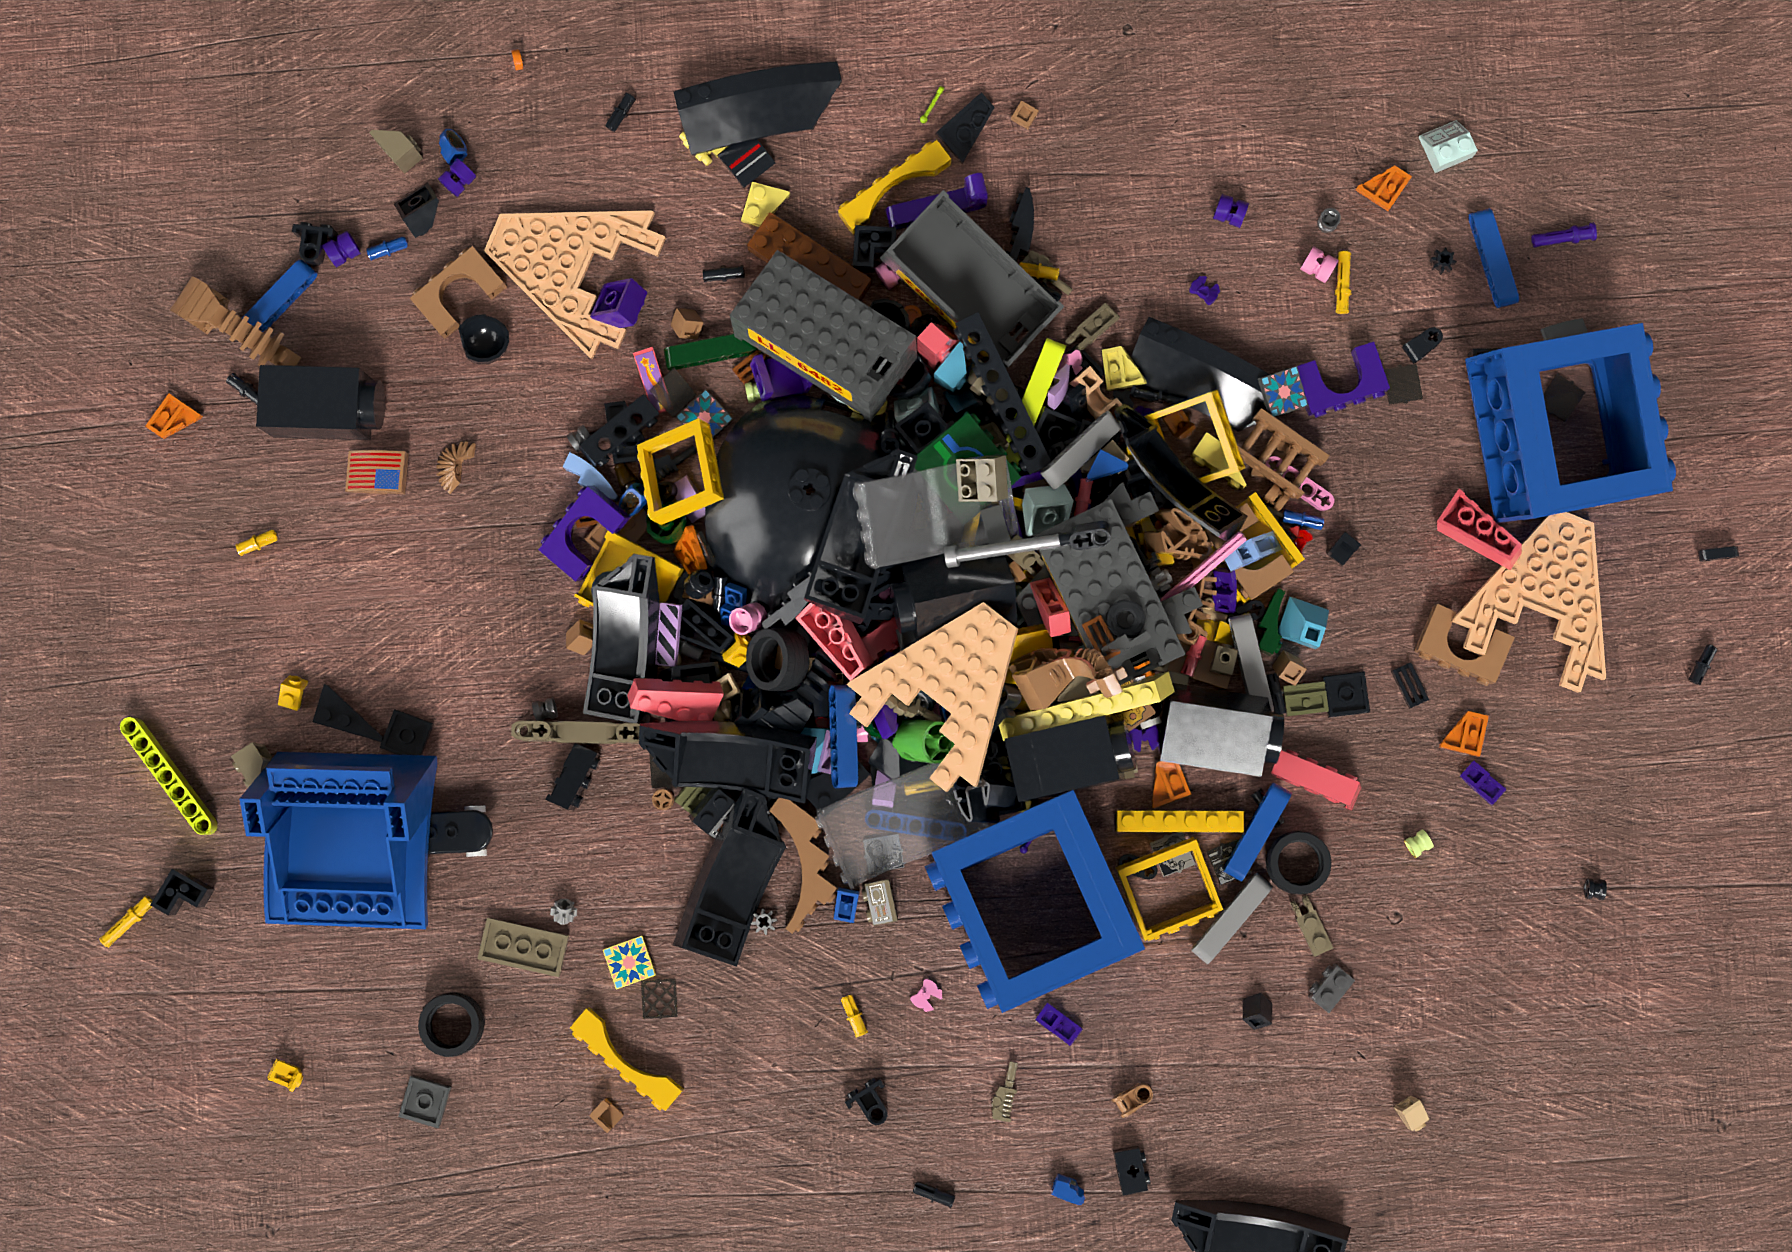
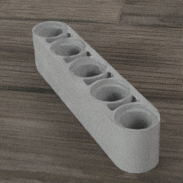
[1040,411,1120,490]
[1228,613,1274,711]
[1191,873,1273,964]

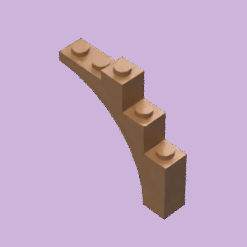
[769,798,837,934]

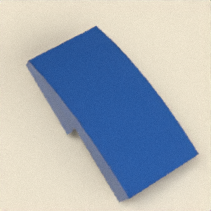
[720,582,747,628]

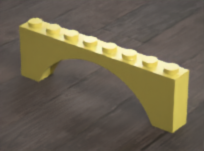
[999,671,1175,741]

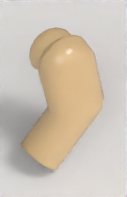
[1202,598,1227,622]

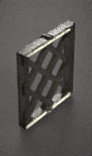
[641,979,678,1019]

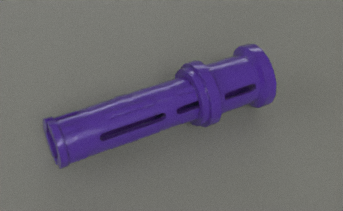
[1531,222,1597,248]

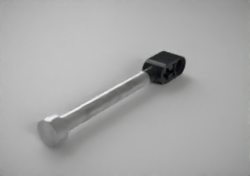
[944,521,1112,568]

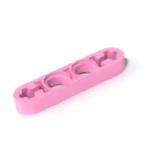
[1265,456,1334,511]

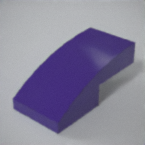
[1212,567,1237,613]
[1460,761,1506,806]
[1035,1003,1083,1046]

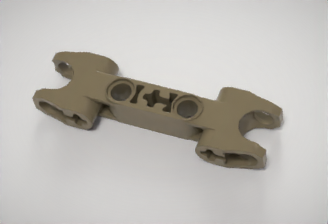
[511,721,640,744]

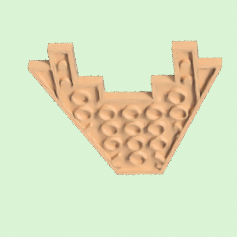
[484,211,666,359]
[1451,512,1606,693]
[847,602,1018,792]

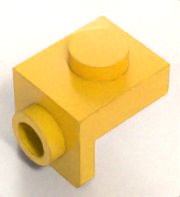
[722,633,752,667]
[278,675,308,711]
[267,1058,303,1092]

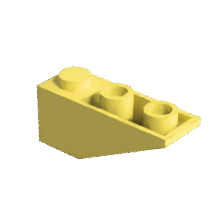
[1191,432,1247,490]

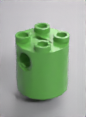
[892,719,954,764]

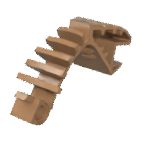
[170,276,301,366]
[1144,508,1217,645]
[1008,648,1128,710]

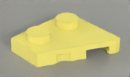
[741,182,790,227]
[1102,346,1147,391]

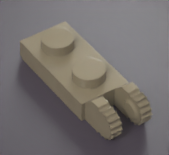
[1066,303,1120,352]
[1008,534,1045,576]
[1290,895,1333,957]

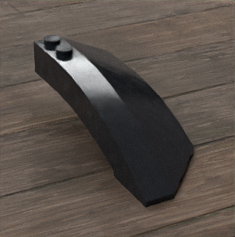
[673,788,787,967]

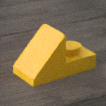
[1196,619,1233,646]

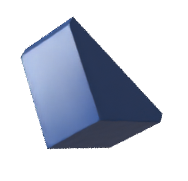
[1085,449,1128,482]
[833,887,860,923]

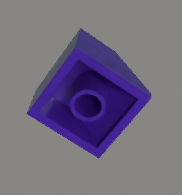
[590,278,648,328]

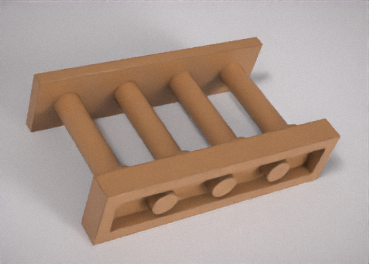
[1238,408,1330,499]

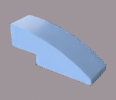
[563,452,620,502]
[1224,531,1282,571]

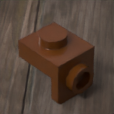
[1161,409,1196,440]

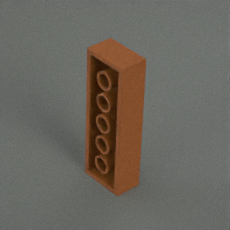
[747,212,872,301]

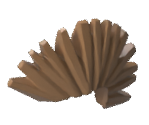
[436,442,476,494]

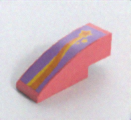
[633,347,673,414]

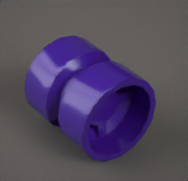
[438,158,477,197]
[1213,194,1249,228]
[322,231,361,268]

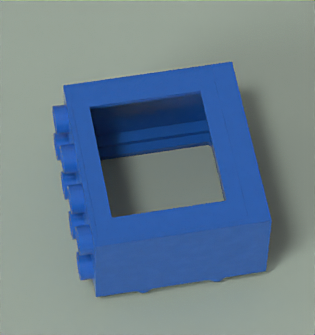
[1465,323,1676,523]
[924,790,1145,1013]

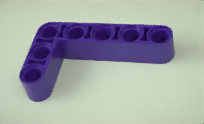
[885,173,988,230]

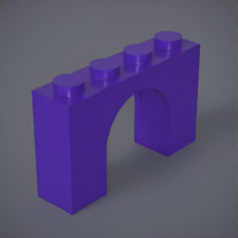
[1297,342,1390,418]
[538,485,631,582]

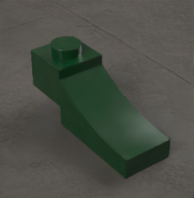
[1257,588,1285,656]

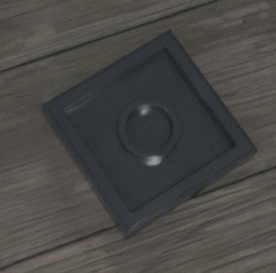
[1322,671,1370,718]
[379,709,434,755]

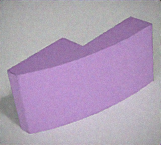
[1047,364,1070,410]
[674,475,705,523]

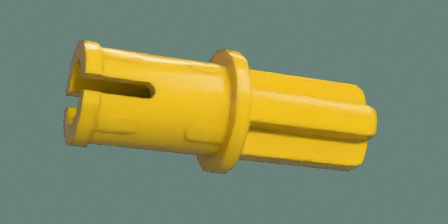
[1019,262,1060,281]
[235,530,278,556]
[841,995,868,1037]

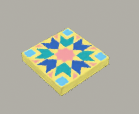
[603,935,656,989]

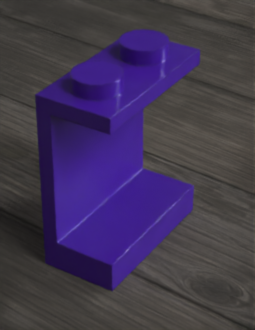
[750,355,813,401]

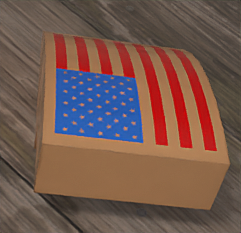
[345,450,409,495]

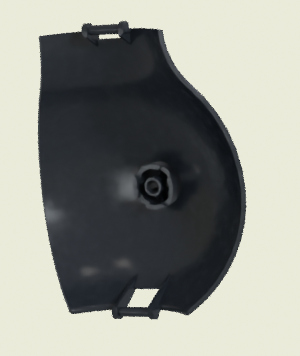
[705,394,917,652]

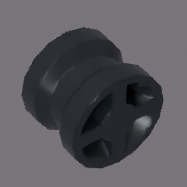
[1584,878,1607,900]

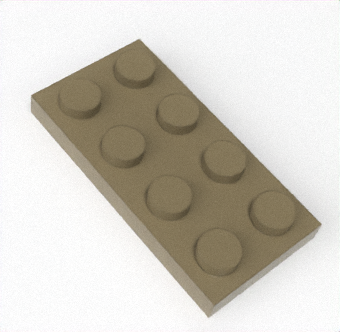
[477,918,569,977]

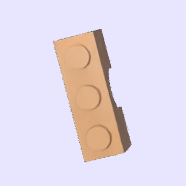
[1069,366,1123,422]

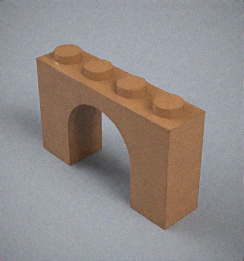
[410,246,507,339]
[1205,503,1294,601]
[1414,604,1515,686]

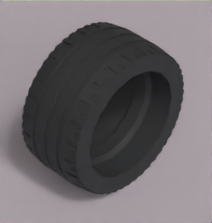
[746,628,809,691]
[1266,831,1332,894]
[418,992,485,1057]

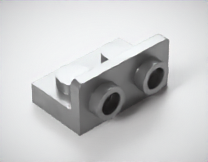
[1308,964,1355,1013]

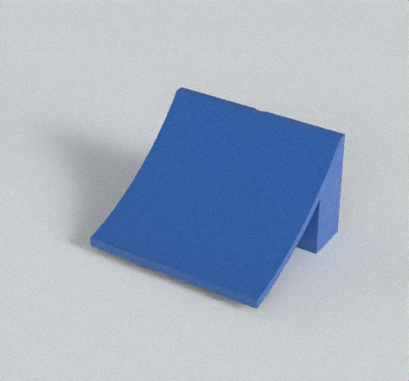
[239,752,438,929]

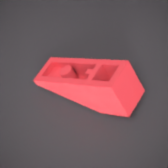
[1030,578,1071,637]

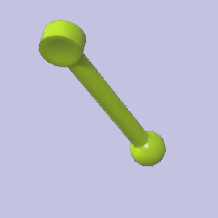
[920,86,944,123]

